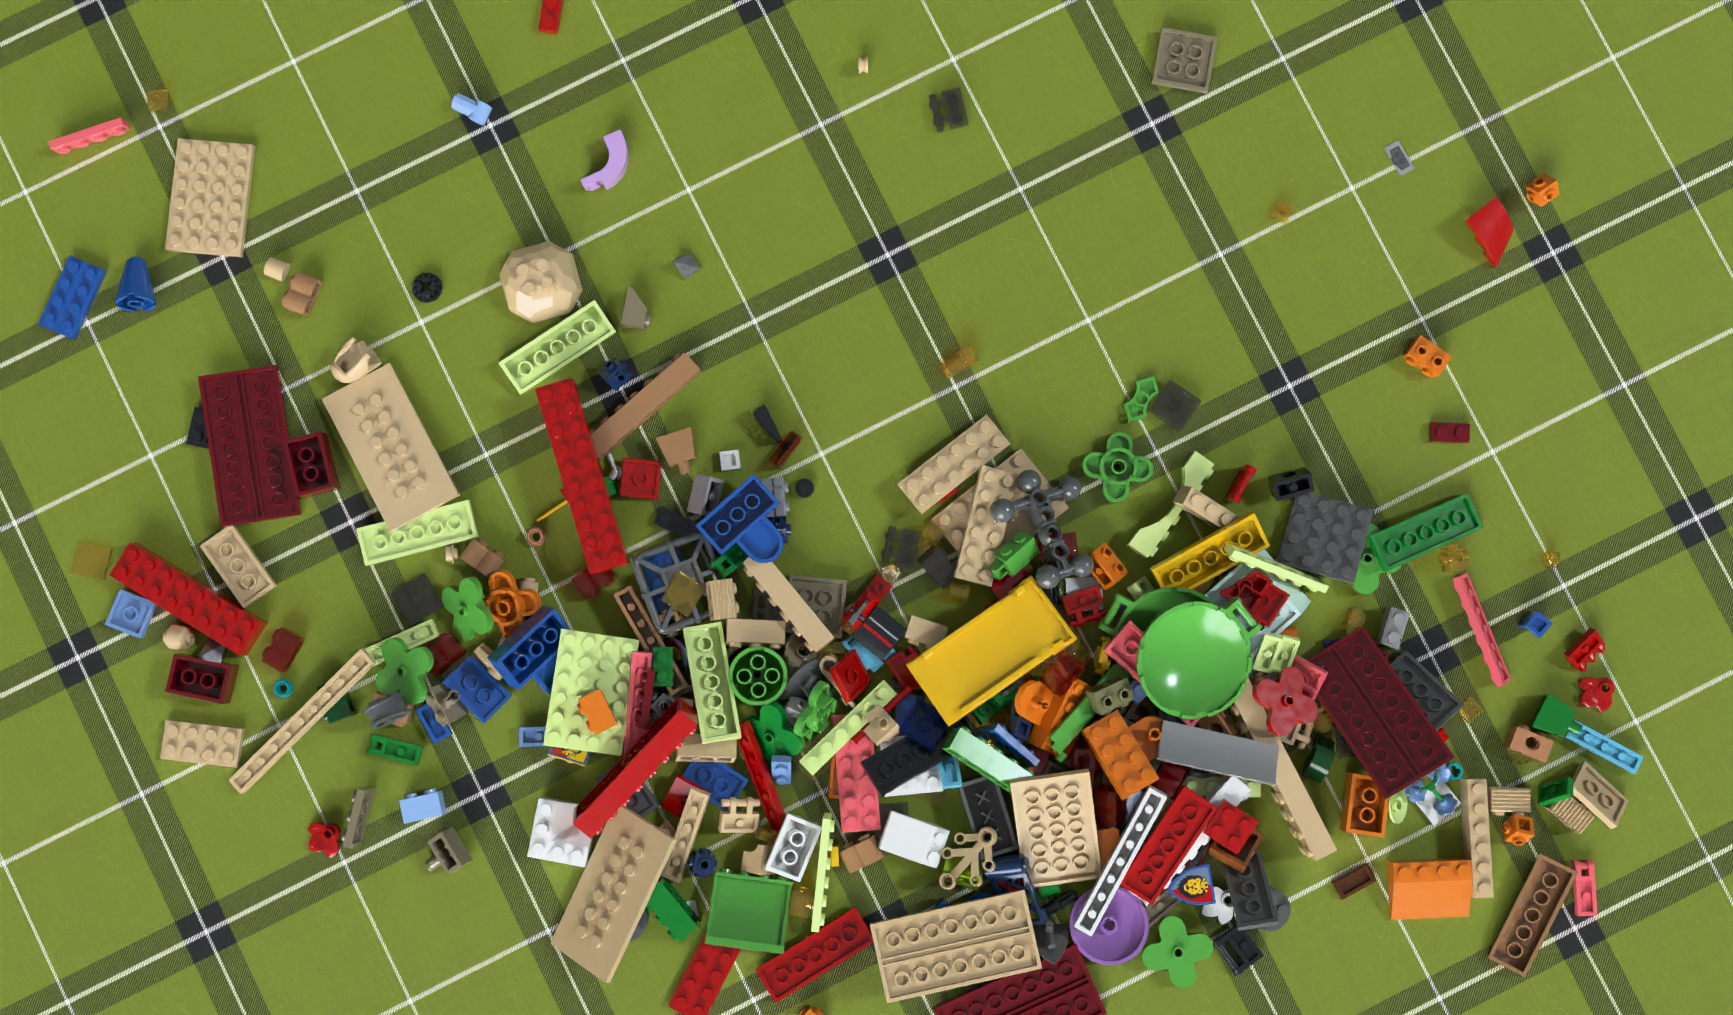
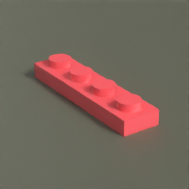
[48,117,131,154]

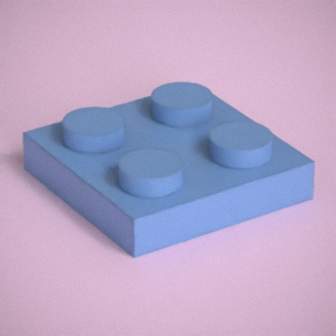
[105,589,157,639]

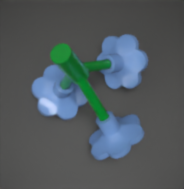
[1404,765,1458,816]

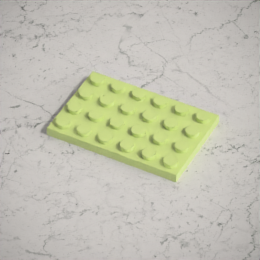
[543,628,639,756]

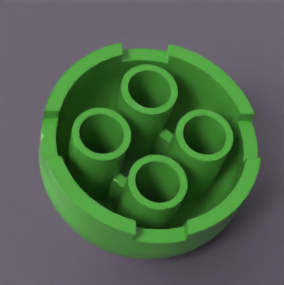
[728,646,787,705]

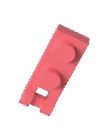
[1570,860,1598,916]

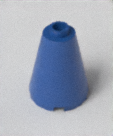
[115,257,156,312]

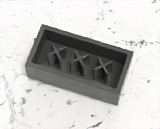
[958,775,1019,860]

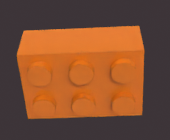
[1339,771,1389,838]

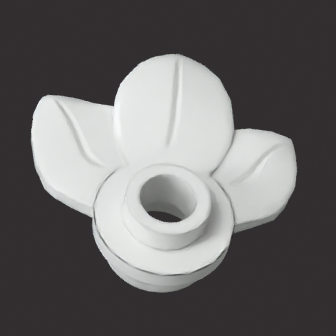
[1202,886,1233,924]

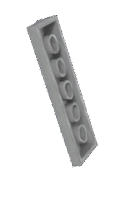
[1155,720,1279,785]

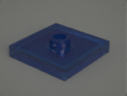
[899,698,948,750]

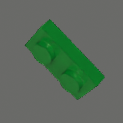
[653,647,673,686]
[1537,776,1574,806]

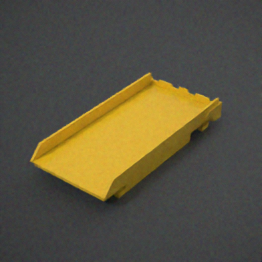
[906,576,1077,726]

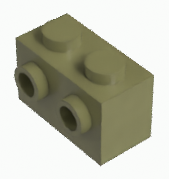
[1086,675,1135,716]

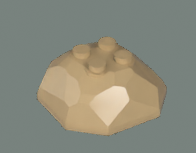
[499,241,583,324]

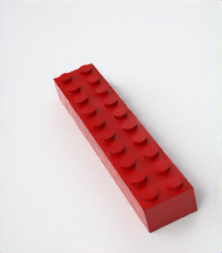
[535,377,630,575]

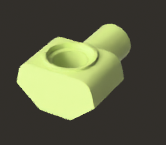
[1126,575,1155,600]

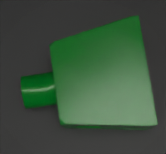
[1530,693,1583,737]

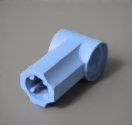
[451,93,492,126]

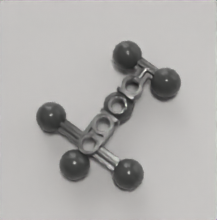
[990,470,1094,589]

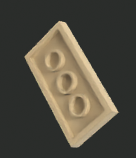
[200,526,277,608]
[160,720,245,768]

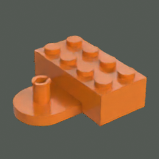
[1015,671,1092,761]
[1081,710,1163,800]

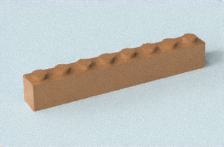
[591,352,701,461]

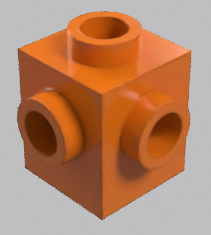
[1526,173,1560,207]
[1502,814,1535,845]

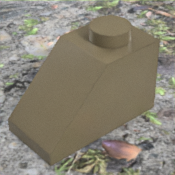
[621,286,652,331]

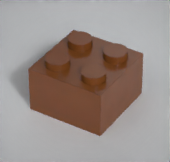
[1208,829,1264,873]

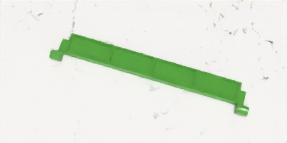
[1048,630,1145,763]

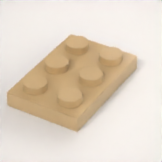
[1573,761,1629,829]

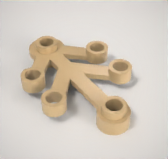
[939,827,997,890]

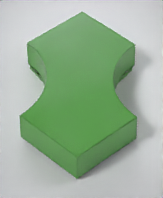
[1123,376,1160,423]

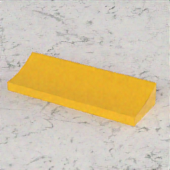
[1150,512,1270,589]

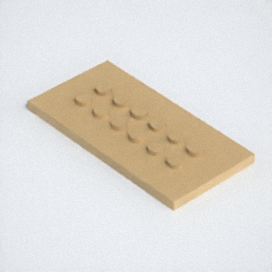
[322,363,460,532]
[550,806,677,983]
[870,889,1042,1003]

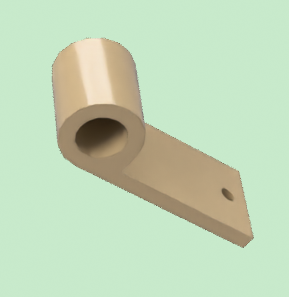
[819,653,857,708]

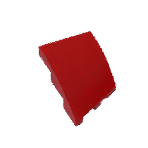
[1465,196,1514,268]
[1219,571,1290,628]

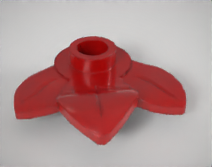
[1578,677,1615,713]
[308,822,341,858]

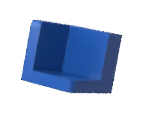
[1518,611,1552,638]

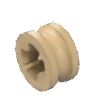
[858,56,868,74]

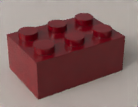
[283,431,341,499]
[165,653,239,704]

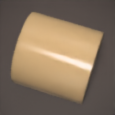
[264,257,291,282]

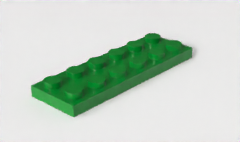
[1367,493,1484,572]

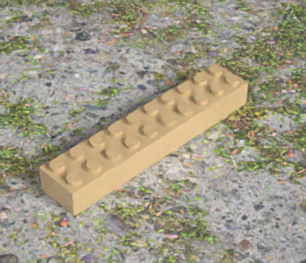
[1227,678,1337,861]

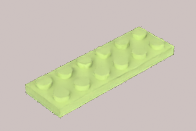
[356,500,479,566]

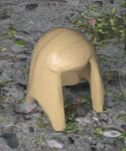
[331,336,381,383]

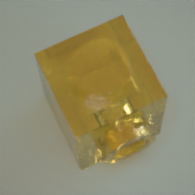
[788,886,815,918]

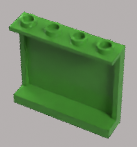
[704,868,793,954]

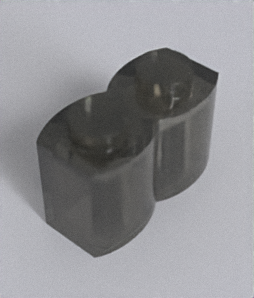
[917,544,956,590]

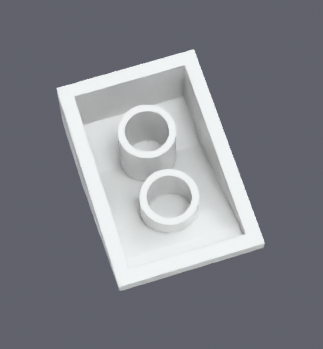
[877,810,950,868]

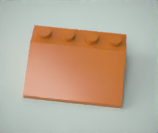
[1386,857,1473,920]

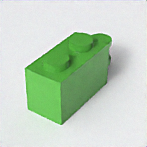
[990,530,1040,580]

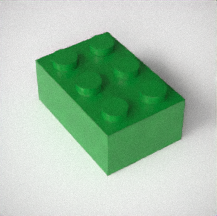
[646,877,701,943]

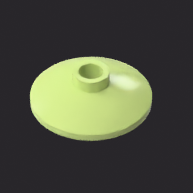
[1388,790,1408,824]

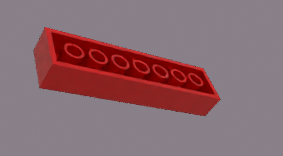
[109,542,268,656]
[573,697,698,839]

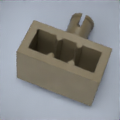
[425,683,468,727]
[425,827,473,875]

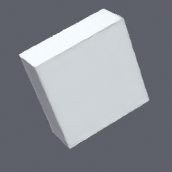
[719,450,741,471]

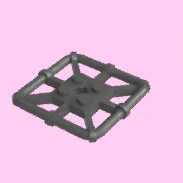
[631,532,725,634]

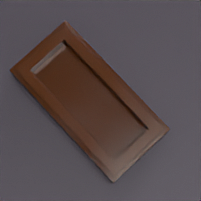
[1331,863,1376,900]

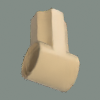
[472,643,503,681]

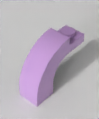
[580,130,629,191]

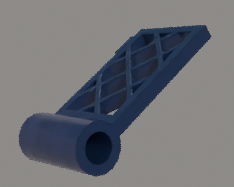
[984,854,1049,926]

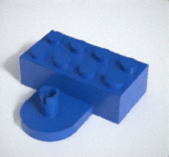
[696,474,784,563]
[487,605,570,695]

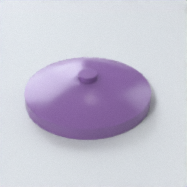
[1069,886,1149,965]

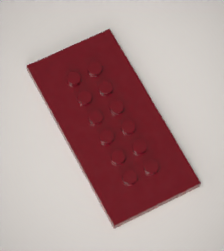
[198,365,301,528]
[1307,625,1455,800]
[932,943,1107,1015]

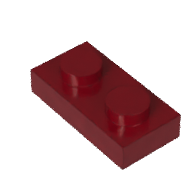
[1429,422,1470,443]

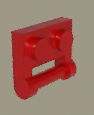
[1223,464,1257,504]

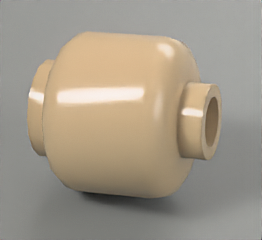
[163,624,195,651]

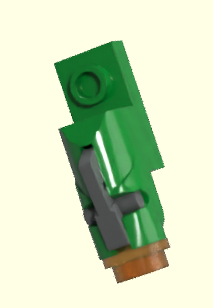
[971,673,1033,725]

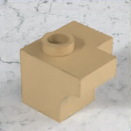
[863,704,903,746]
[741,844,776,875]

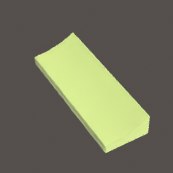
[499,299,616,395]
[683,622,741,744]

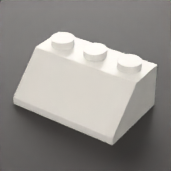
[764,813,822,882]

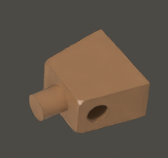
[656,427,697,475]

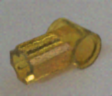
[939,345,979,380]

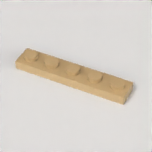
[661,787,711,883]

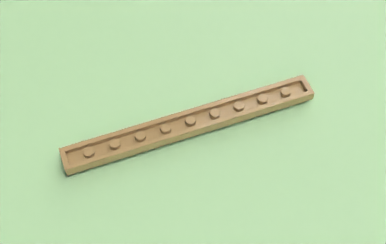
[229,648,377,794]

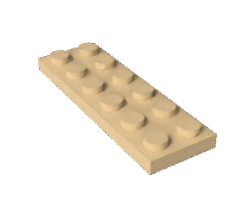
[898,414,1010,515]
[953,465,1019,587]

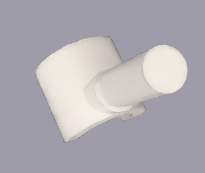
[607,454,621,480]

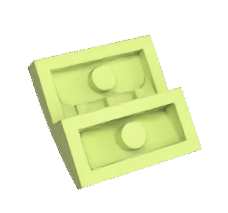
[1252,633,1301,674]

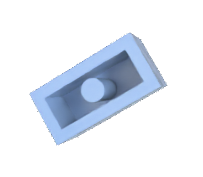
[399,788,447,824]

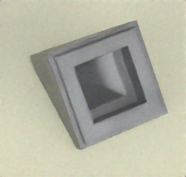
[673,253,700,279]
[199,638,226,662]

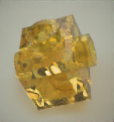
[1438,543,1469,573]

